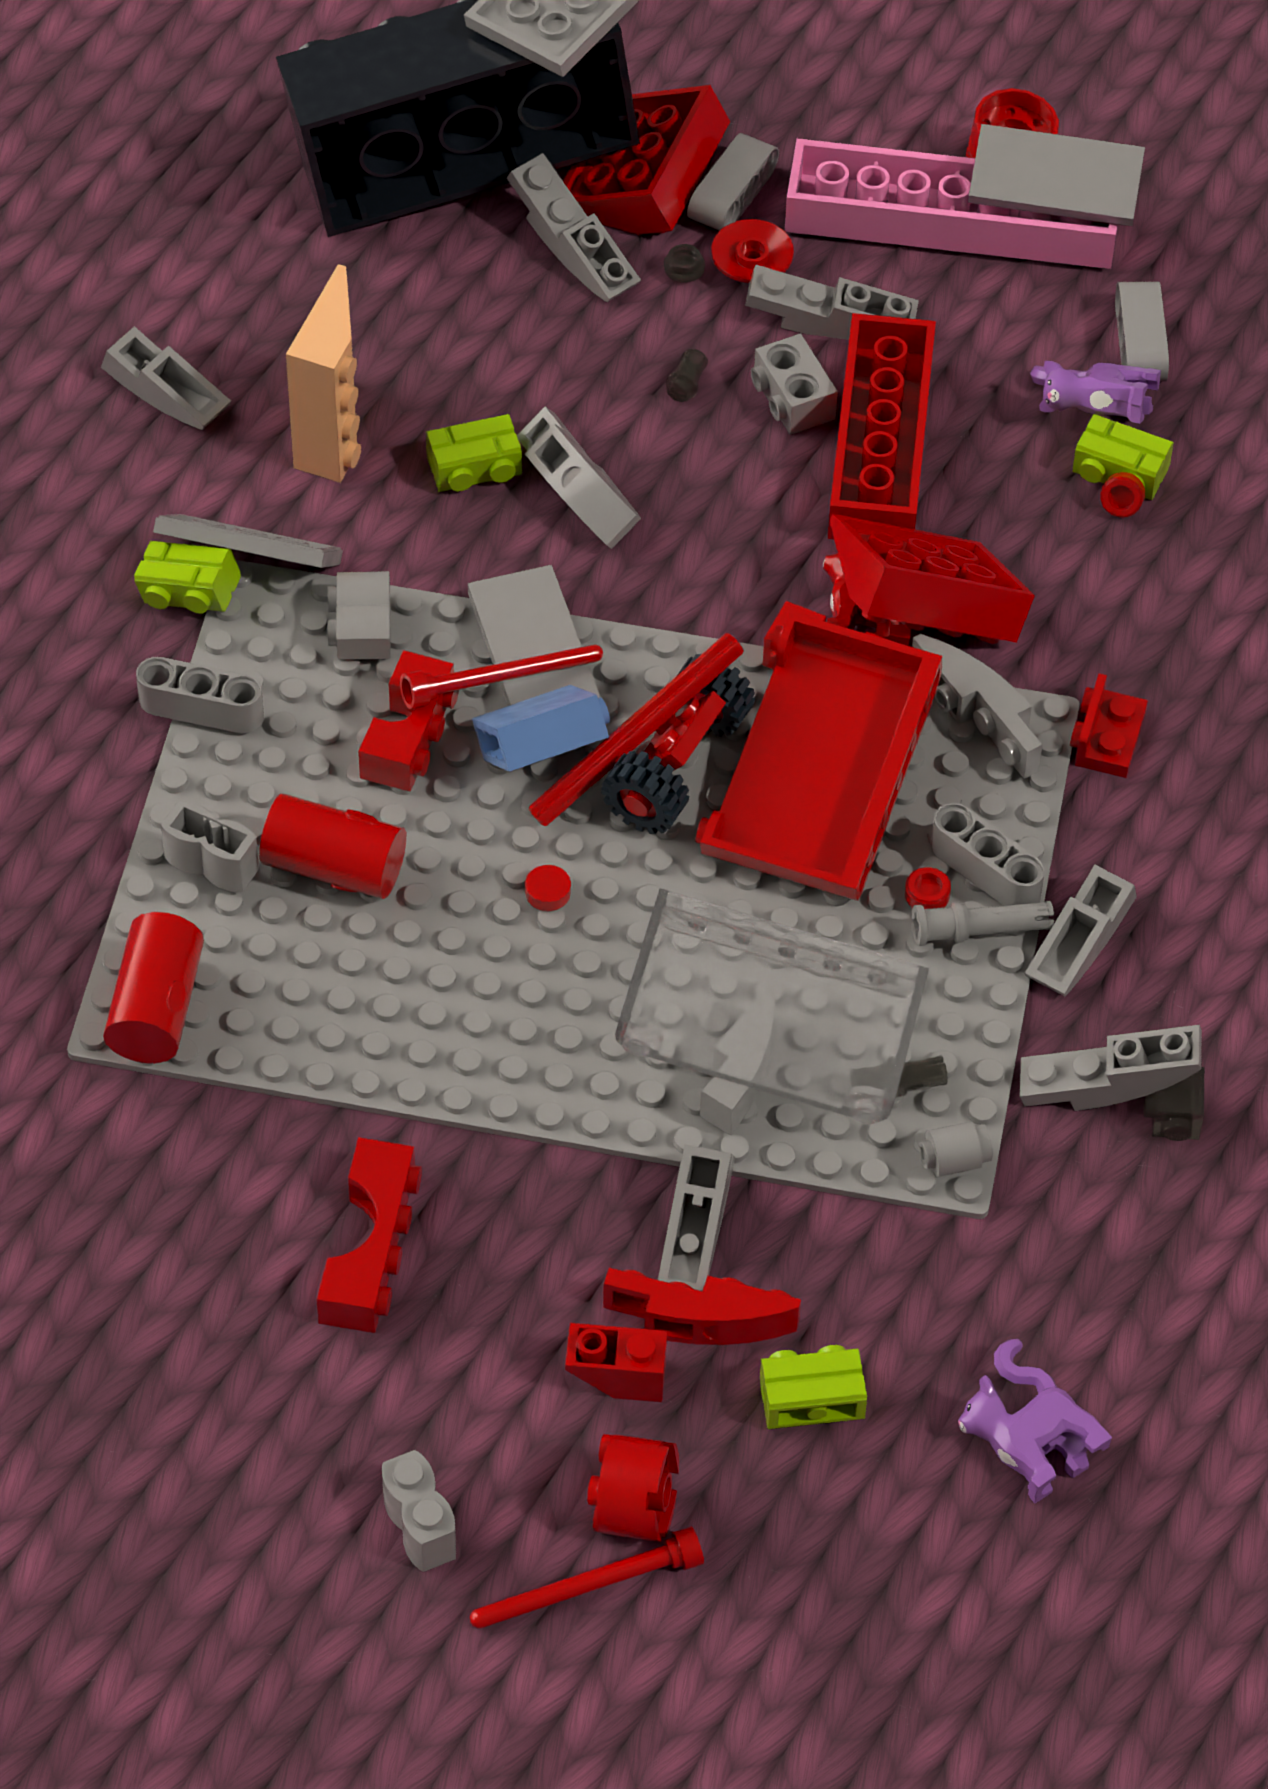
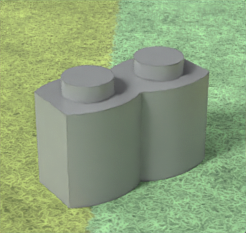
[328,571,391,659]
[161,801,259,892]
[382,1450,456,1572]

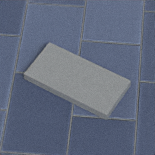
[968,124,1145,226]
[153,514,343,568]
[468,565,601,706]

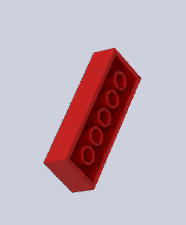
[828,313,936,540]

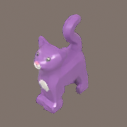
[1030,361,1161,424]
[958,1339,1112,1503]

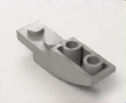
[507,153,641,302]
[745,265,919,340]
[517,406,641,549]
[912,634,1042,779]
[1020,1025,1202,1111]

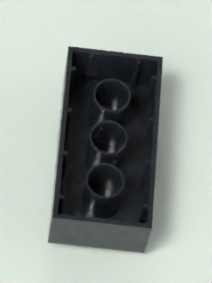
[276,0,640,237]

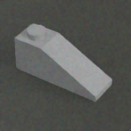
[658,1144,735,1291]

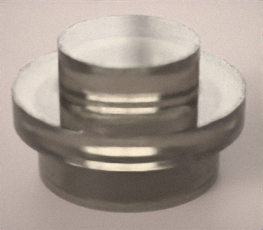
[664,244,705,283]

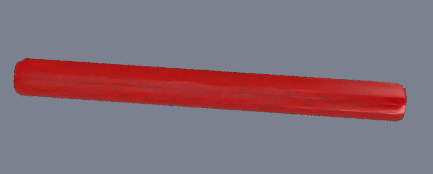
[529,633,744,826]

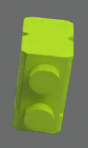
[426,414,522,492]
[1072,414,1174,500]
[134,541,241,613]
[760,1345,867,1429]

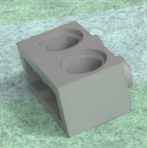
[751,334,838,435]

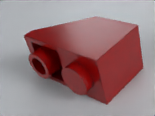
[565,1323,667,1402]

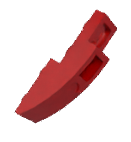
[603,1268,801,1345]

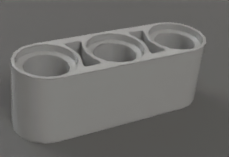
[687,133,779,231]
[1115,282,1169,382]
[136,657,264,733]
[931,803,1045,905]

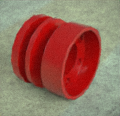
[965,88,1059,158]

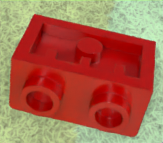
[1070,673,1148,778]

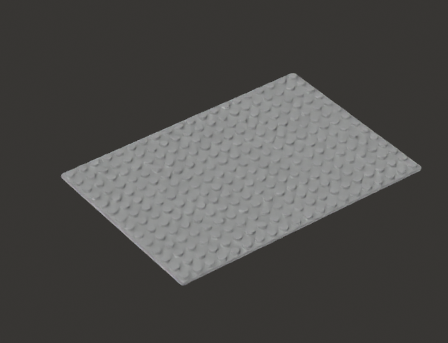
[67,560,1079,1219]

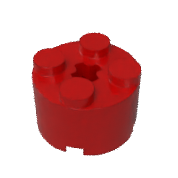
[587,1434,679,1541]

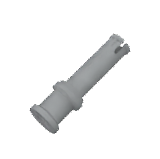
[912,901,1054,946]

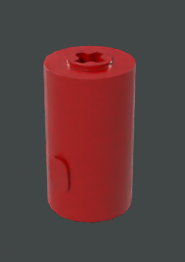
[259,793,407,899]
[103,912,204,1064]

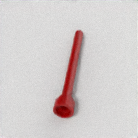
[400,644,603,709]
[470,1526,704,1629]

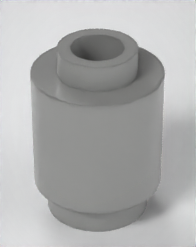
[919,1122,993,1177]

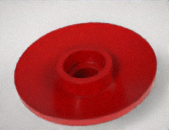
[711,219,794,283]

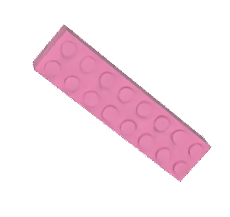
[785,138,1117,269]

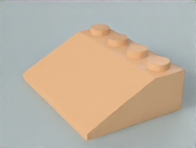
[286,264,361,483]

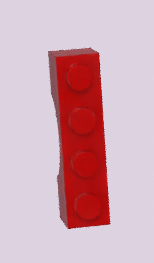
[317,1137,422,1333]

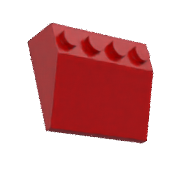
[563,85,730,235]
[830,514,1035,644]

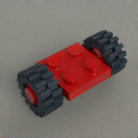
[601,654,755,834]

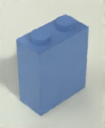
[472,685,610,772]

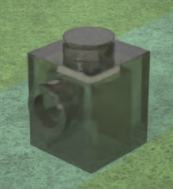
[1144,1067,1205,1141]

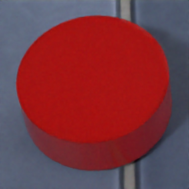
[1100,472,1145,518]
[525,865,571,911]
[905,867,951,909]

